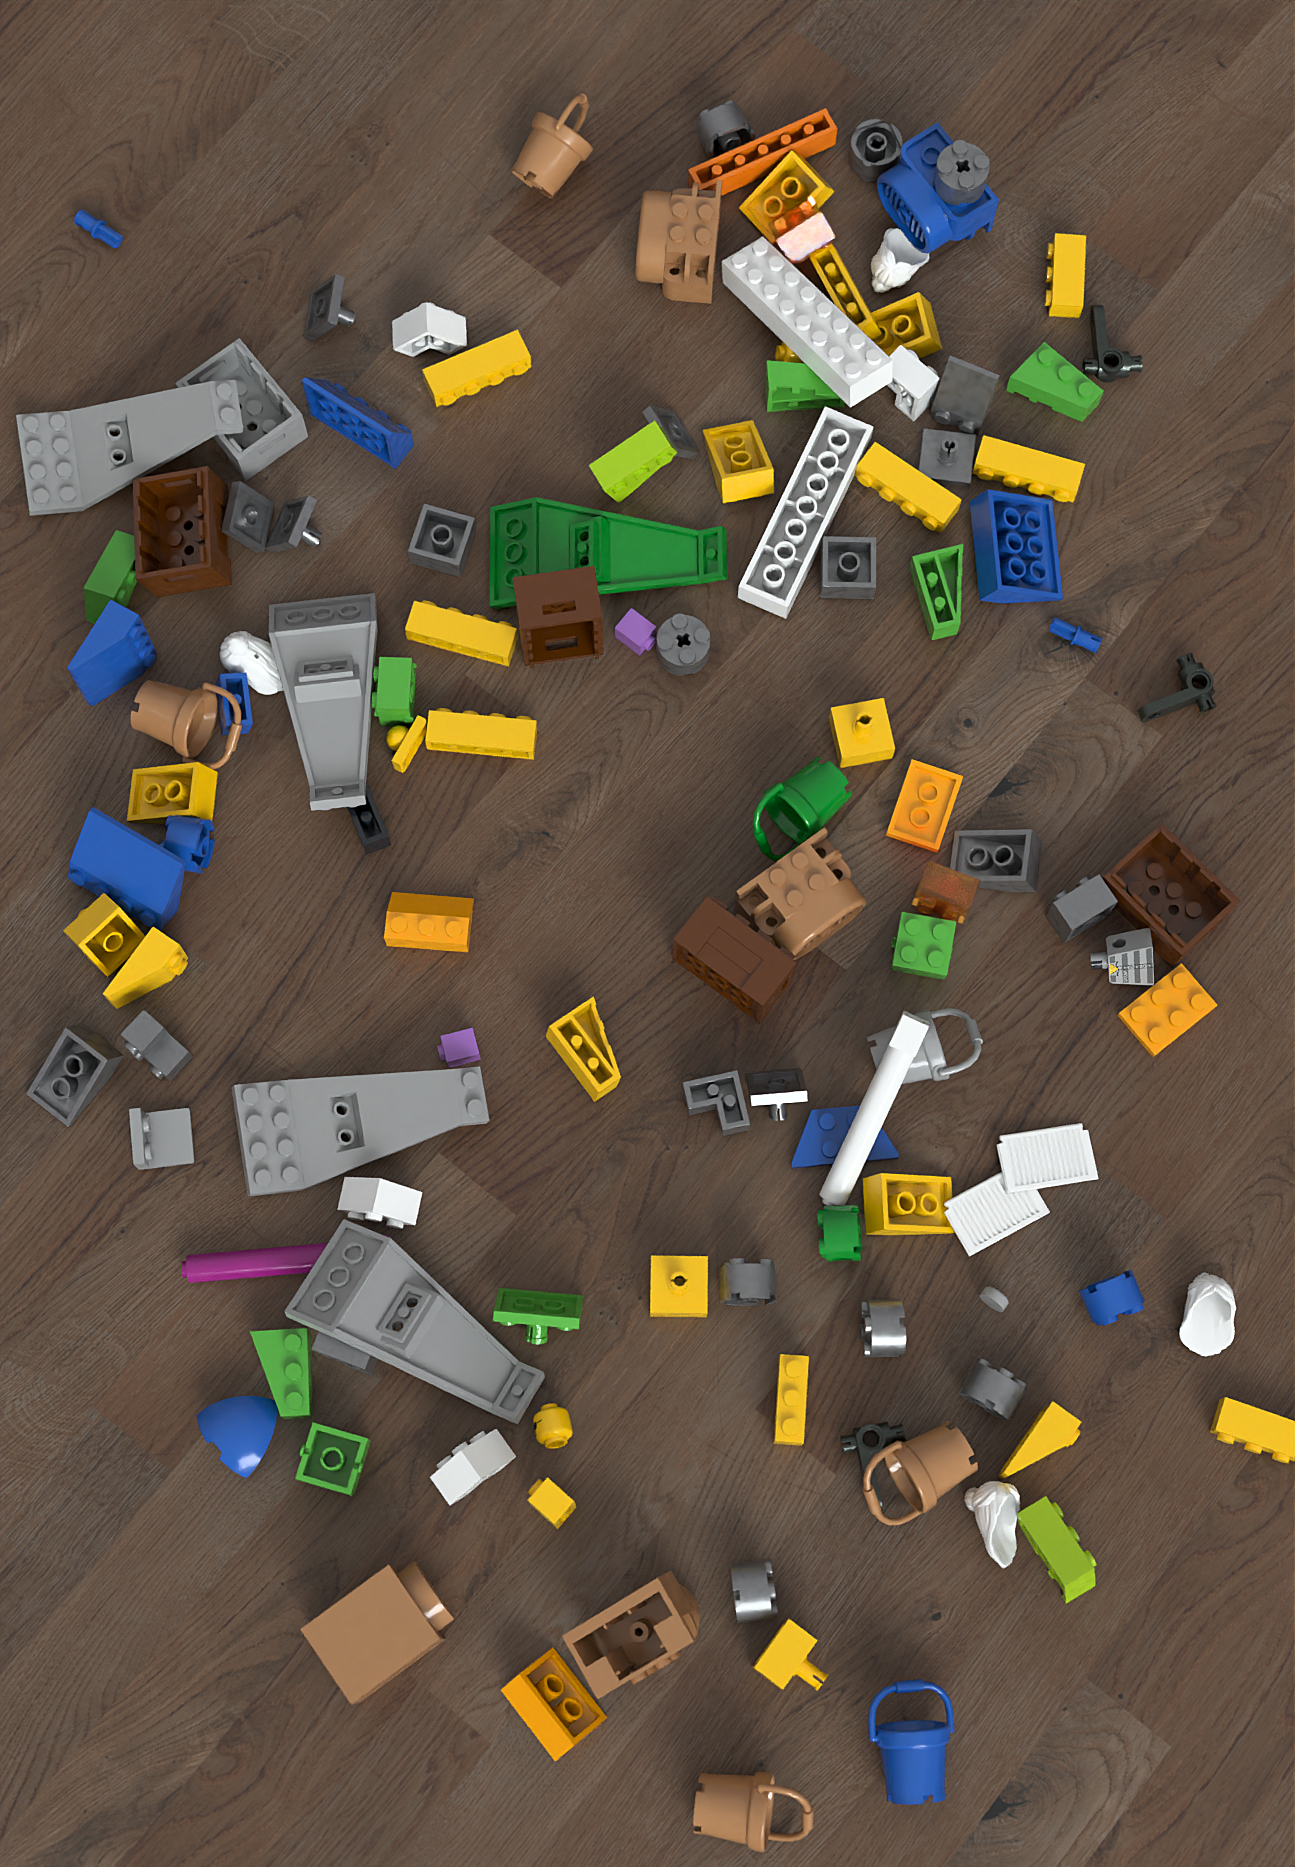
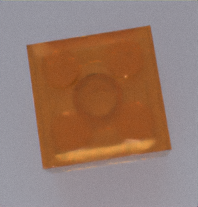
[768,196,836,265]
[912,860,980,924]

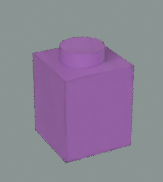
[615,608,657,656]
[437,1028,481,1068]

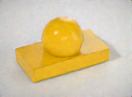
[386,715,427,773]

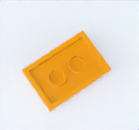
[886,759,963,853]
[1117,963,1217,1057]

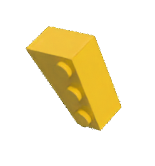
[546,996,621,1102]

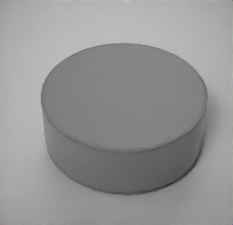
[979,1286,1009,1312]

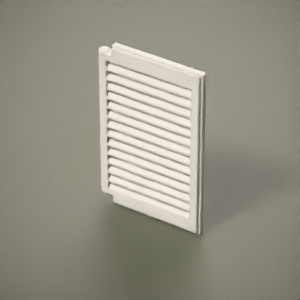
[996,1123,1098,1194]
[944,1172,1050,1256]

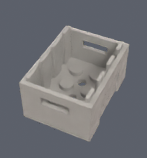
[175,338,308,482]

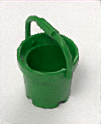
[753,757,852,862]

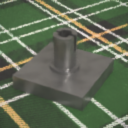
[304,274,355,341]
[642,406,701,459]
[918,429,976,487]
[221,481,275,553]
[265,495,322,553]
[746,1068,808,1121]

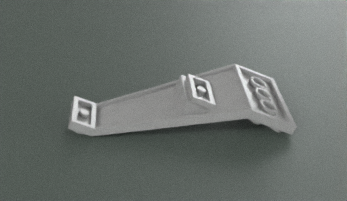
[16,380,243,516]
[269,593,377,811]
[231,1067,489,1196]
[284,1219,545,1424]

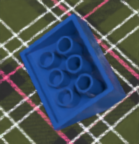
[302,377,414,469]
[970,489,1063,603]
[67,600,157,706]
[68,807,186,931]

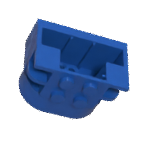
[877,122,999,254]

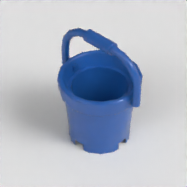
[868,1679,955,1804]

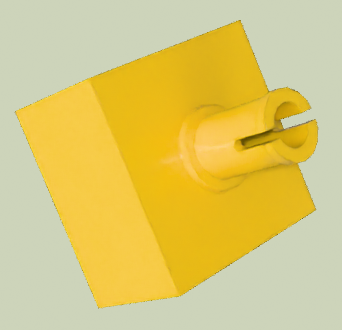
[829,698,895,768]
[63,893,145,977]
[650,1256,708,1317]
[752,1619,828,1690]

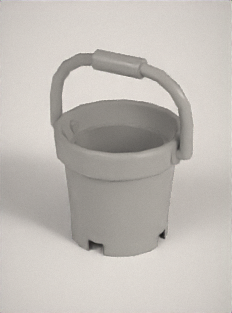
[866,1008,983,1085]

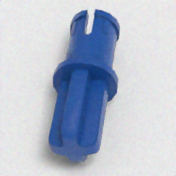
[74,209,123,248]
[1049,618,1103,653]

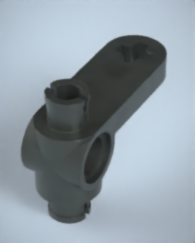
[1082,304,1143,383]
[1137,653,1217,722]
[840,1421,906,1513]

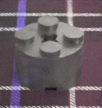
[696,100,755,160]
[849,119,902,182]
[934,140,990,205]
[656,613,710,676]
[719,1258,777,1306]
[859,1299,906,1358]
[959,1357,1028,1421]
[730,1559,778,1623]

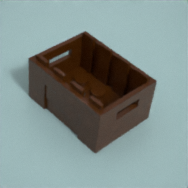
[133,466,232,597]
[513,566,604,668]
[1102,823,1240,968]
[672,896,797,1024]

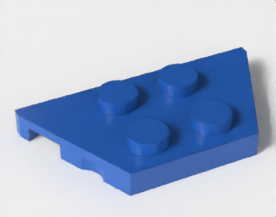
[791,1106,899,1169]

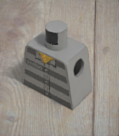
[1090,928,1154,985]

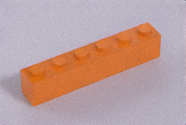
[688,108,837,196]

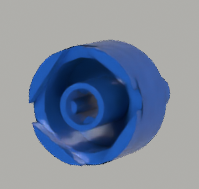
[160,815,215,874]
[1079,1269,1145,1326]

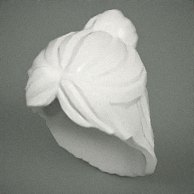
[871,228,929,292]
[220,631,283,695]
[1180,1272,1236,1357]
[964,1481,1020,1568]

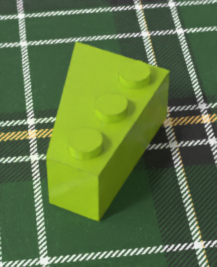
[589,420,678,503]
[1017,1496,1096,1604]

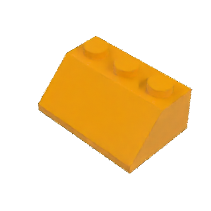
[384,892,474,952]
[501,1648,607,1761]

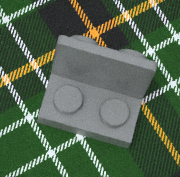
[129,1108,195,1170]

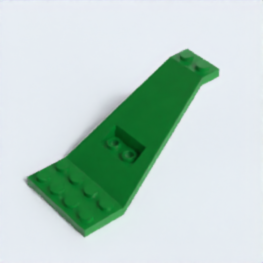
[490,497,727,609]

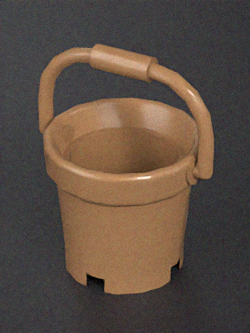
[511,93,593,199]
[131,679,242,769]
[862,1421,978,1525]
[693,1772,814,1852]

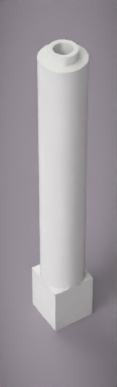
[819,1011,929,1206]

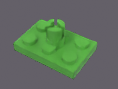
[493,1288,583,1344]

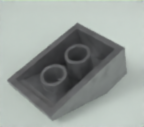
[930,355,1000,436]
[948,829,1042,892]
[26,1023,124,1127]

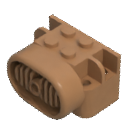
[635,179,722,304]
[734,827,866,960]
[562,1570,700,1699]

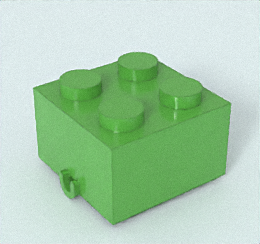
[372,657,417,727]
[890,912,956,980]
[295,1423,371,1497]

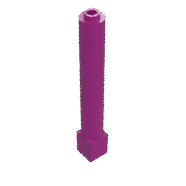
[181,1235,391,1283]

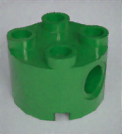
[818,1204,862,1262]

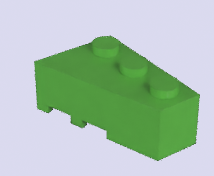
[1006,342,1104,422]
[764,360,845,412]
[84,530,137,624]
[909,544,963,641]
[250,1328,313,1419]

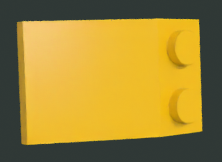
[739,150,835,244]
[871,292,942,359]
[702,420,774,503]
[127,762,218,824]
[103,927,188,1009]
[863,1173,955,1235]
[997,1401,1081,1479]

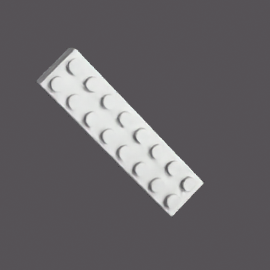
[722,237,892,408]
[738,406,873,619]

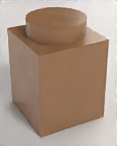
[300,1561,455,1704]

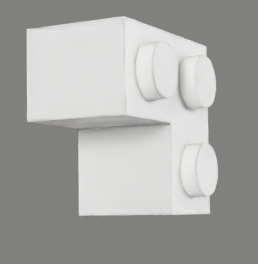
[392,302,467,357]
[887,345,940,421]
[337,1177,422,1229]
[430,1429,516,1505]

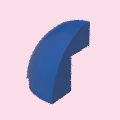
[197,1396,278,1478]

